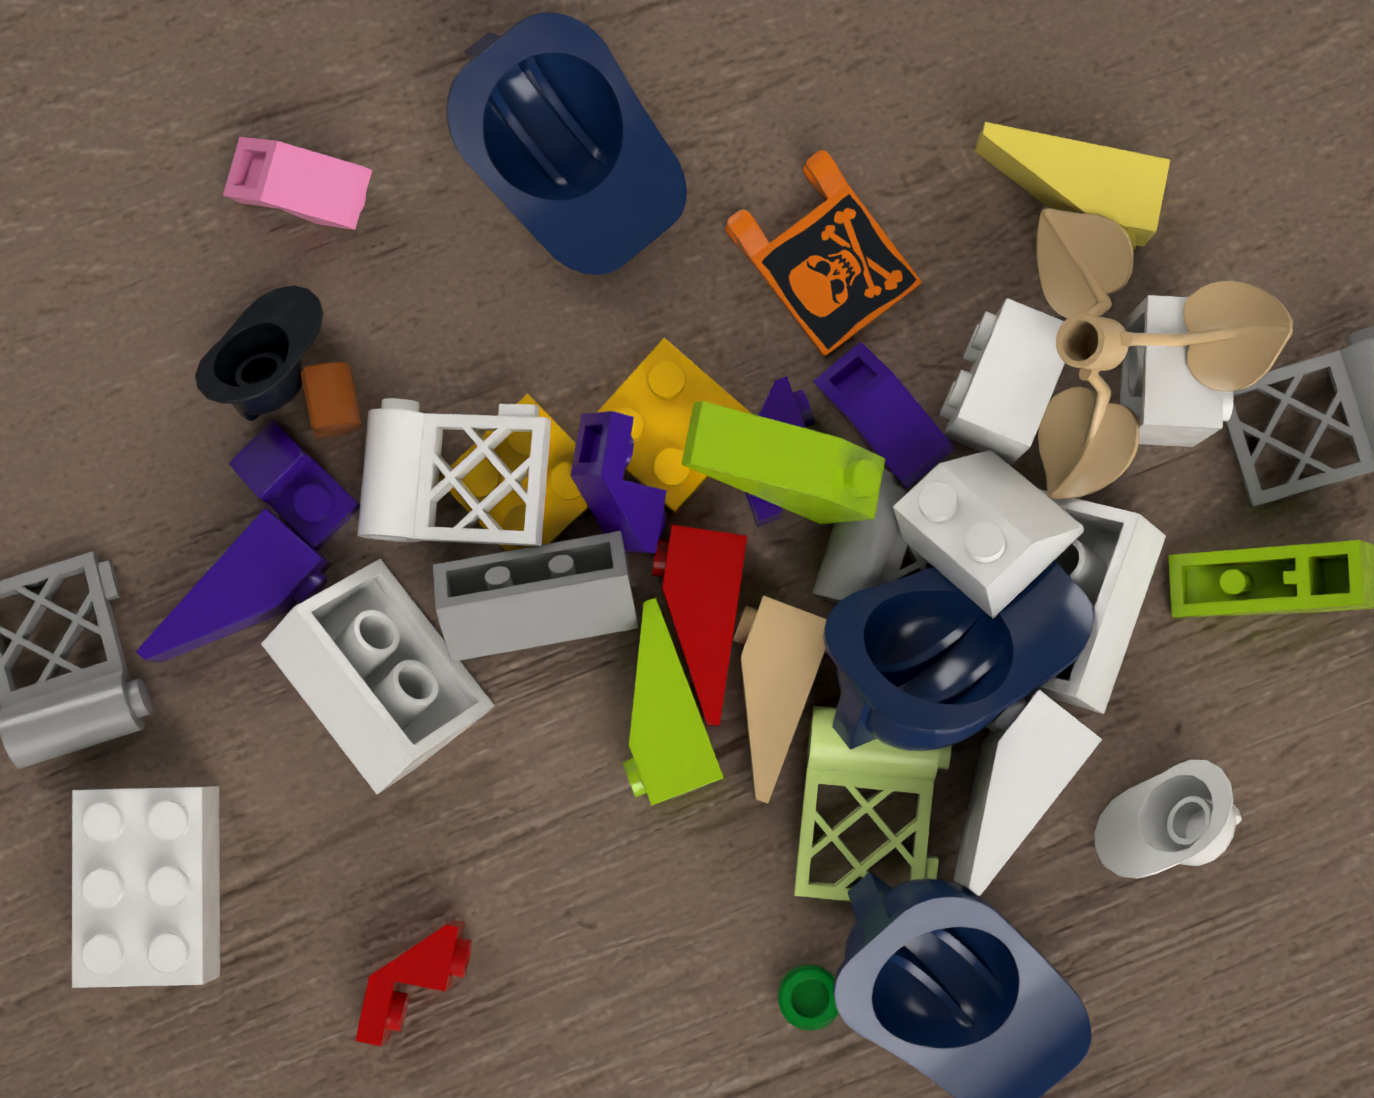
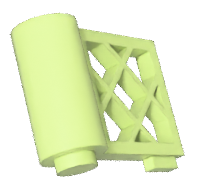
[794,706,952,901]

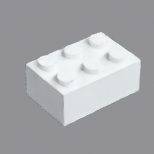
[72,786,220,988]

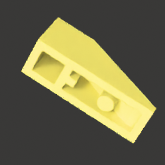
[975,122,1170,250]

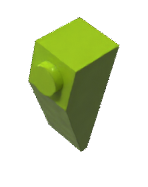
[681,401,885,524]
[1168,540,1374,618]
[622,597,724,806]

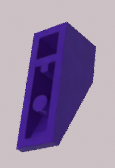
[135,508,332,663]

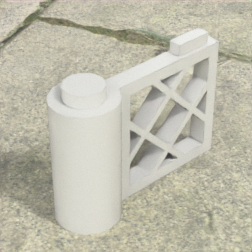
[357,398,551,546]

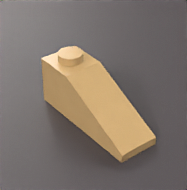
[733,596,827,804]

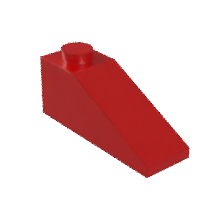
[652,525,747,727]

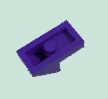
[228,420,360,550]

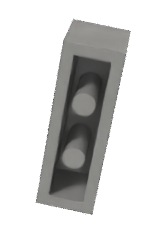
[433,531,639,662]

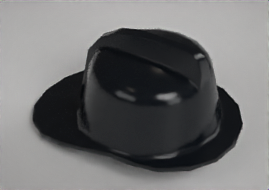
[195,285,324,421]

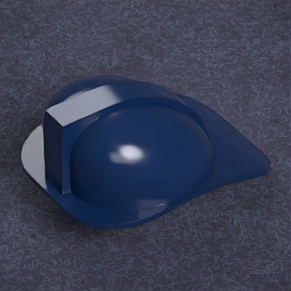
[446,12,687,275]
[823,560,1094,751]
[833,872,1091,1098]

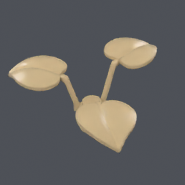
[1037,209,1293,500]

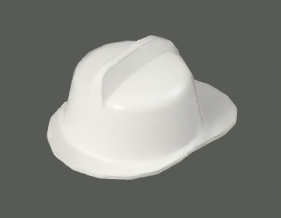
[1094,759,1242,879]

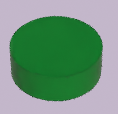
[777,964,839,1031]

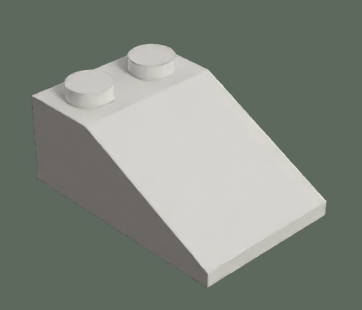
[953,690,1102,897]

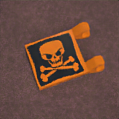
[725,150,923,358]

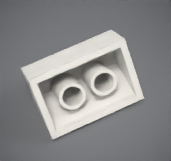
[1036,489,1166,714]
[261,559,495,794]

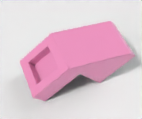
[222,137,372,230]

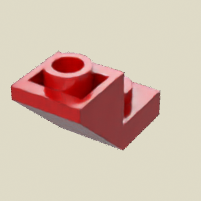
[355,920,472,1046]

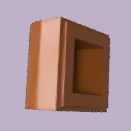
[300,362,363,439]

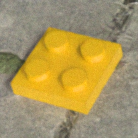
[597,337,752,514]
[439,393,589,551]

